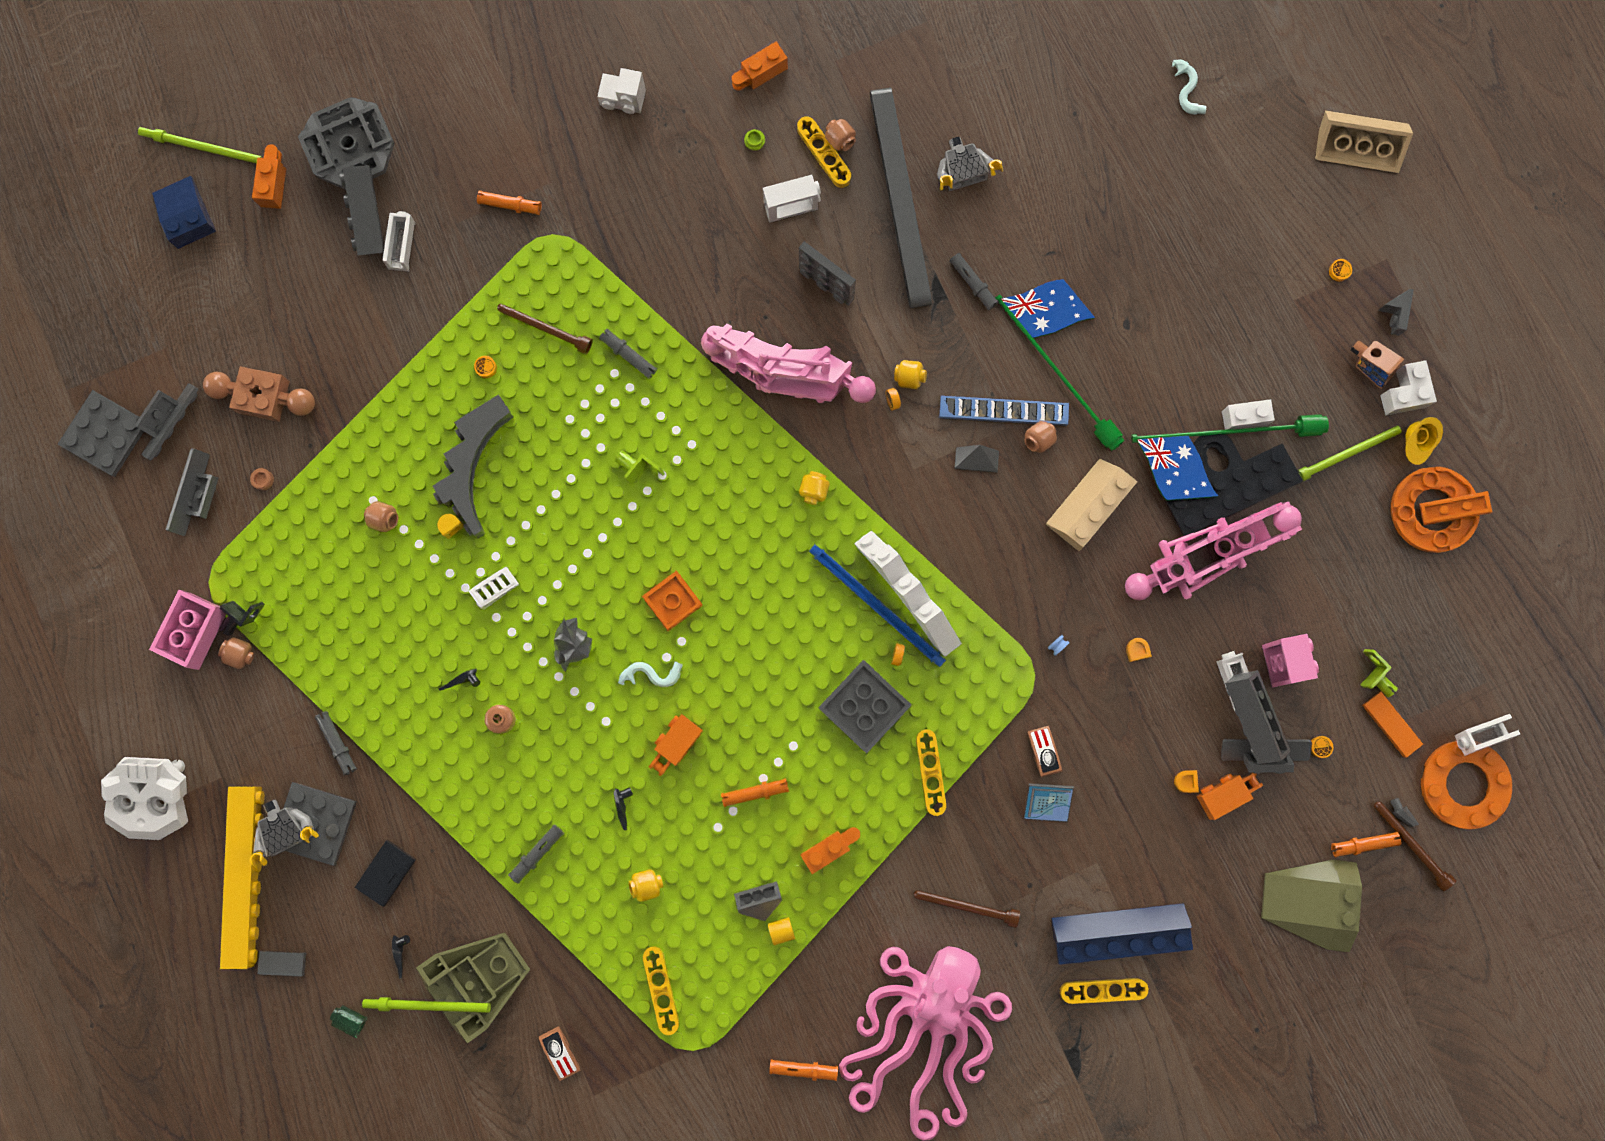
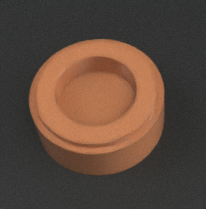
[250,468,274,490]

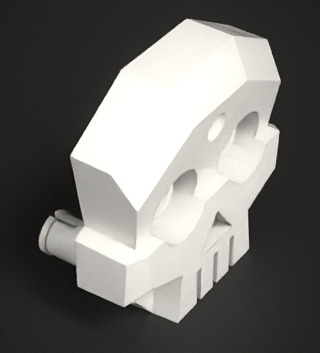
[101,757,188,840]

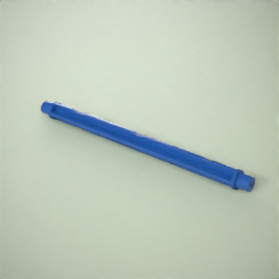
[809,544,946,667]

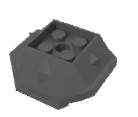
[298,97,395,190]

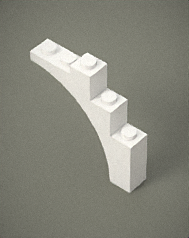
[855,531,962,657]

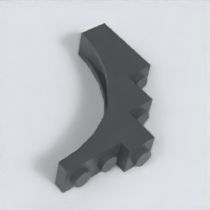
[433,394,513,539]

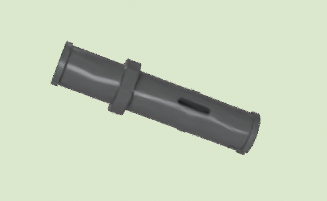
[949,253,999,310]
[599,329,657,379]
[315,711,357,776]
[508,824,565,884]

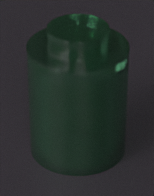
[330,1005,367,1038]

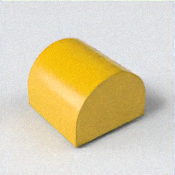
[437,514,464,539]
[768,917,795,946]

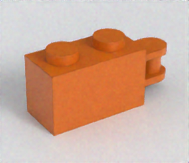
[732,41,788,91]
[252,144,286,209]
[649,714,704,777]
[1196,772,1263,820]
[800,827,860,874]

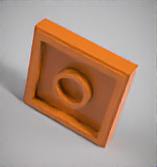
[642,570,703,632]

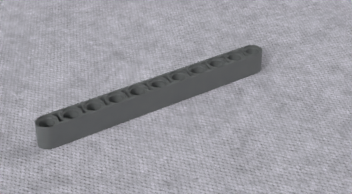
[870,87,932,308]

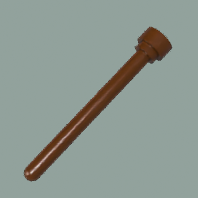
[497,304,593,355]
[1374,801,1457,891]
[914,890,1020,928]

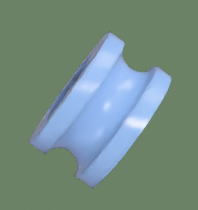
[1048,635,1069,656]

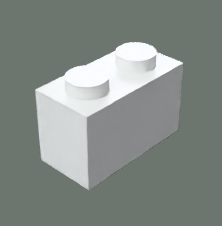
[1222,399,1275,430]

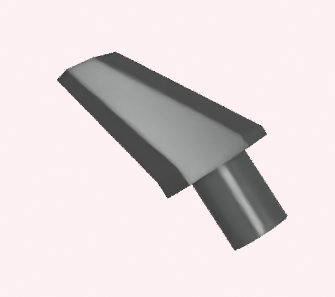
[1390,798,1419,827]

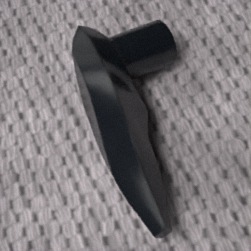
[438,669,480,691]
[614,787,633,830]
[392,935,410,979]

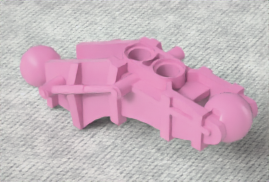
[701,324,876,403]
[1125,501,1302,600]

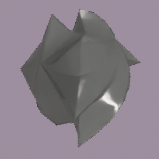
[554,618,592,672]

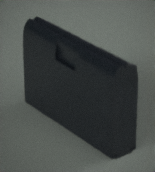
[355,840,416,907]

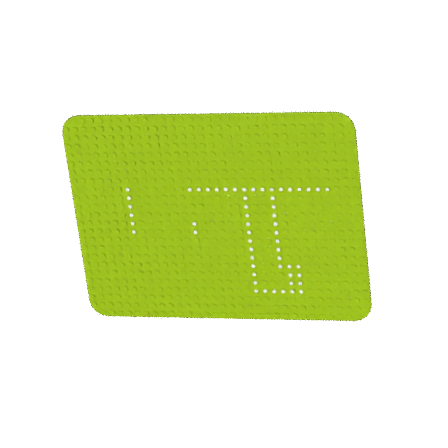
[209,234,1035,1051]

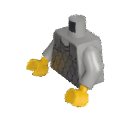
[937,137,1003,191]
[249,799,319,869]

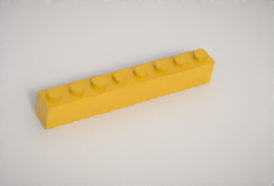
[220,787,265,969]

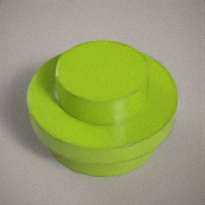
[744,129,765,151]

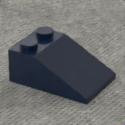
[152,176,216,249]

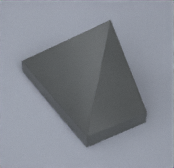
[954,445,999,473]
[734,881,782,921]

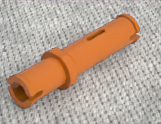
[477,190,542,215]
[721,778,789,807]
[1331,832,1401,857]
[769,1059,838,1081]

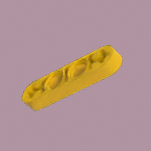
[797,117,851,188]
[916,729,946,816]
[643,946,679,1035]
[1059,978,1149,1004]

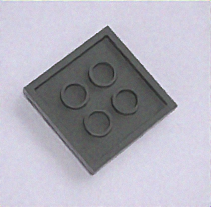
[799,241,856,306]
[58,390,144,477]
[818,660,911,754]
[283,782,357,866]

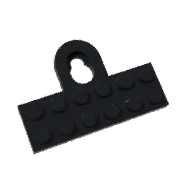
[1164,434,1303,537]

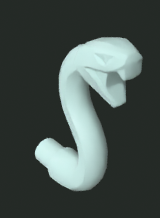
[1172,60,1206,115]
[618,662,683,687]

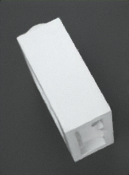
[763,175,821,223]

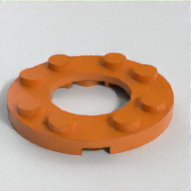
[1391,467,1480,553]
[1421,741,1512,829]

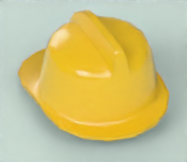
[1405,417,1443,465]

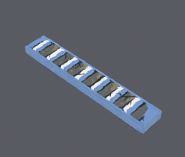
[939,396,1069,426]

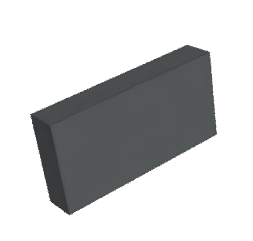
[257,951,306,976]

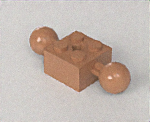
[203,367,315,422]

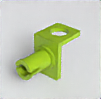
[615,450,665,484]
[1360,649,1398,698]

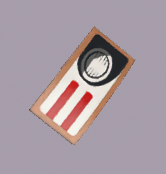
[1027,726,1062,777]
[539,1026,580,1081]

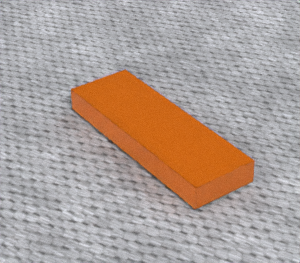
[1419,491,1492,526]
[1362,692,1423,758]

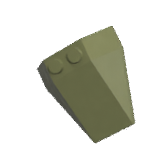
[1261,859,1362,952]
[416,933,530,1044]

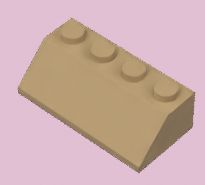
[1315,110,1413,173]
[1046,459,1137,551]

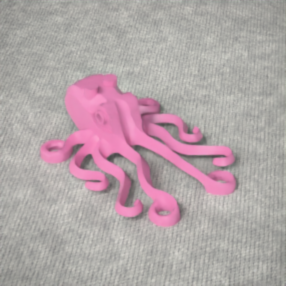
[839,946,1012,1141]

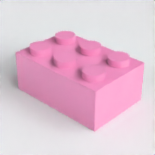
[149,590,226,670]
[1262,634,1319,688]

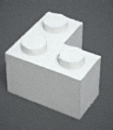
[597,68,646,114]
[1380,361,1437,416]

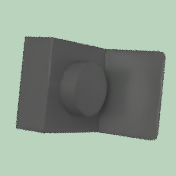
[1378,289,1414,336]

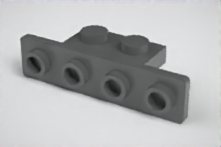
[134,383,198,461]
[166,448,219,536]
[1221,739,1312,774]

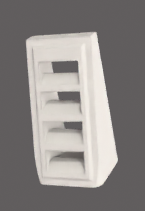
[469,567,519,610]

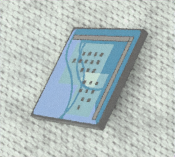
[1024,783,1074,822]

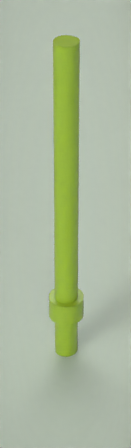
[138,127,262,164]
[1297,425,1402,481]
[362,997,491,1013]

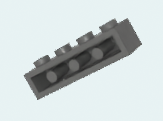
[340,165,384,255]
[1225,670,1291,765]

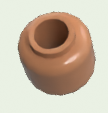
[825,119,856,151]
[1024,421,1057,453]
[364,501,398,532]
[218,637,255,669]
[484,705,516,734]

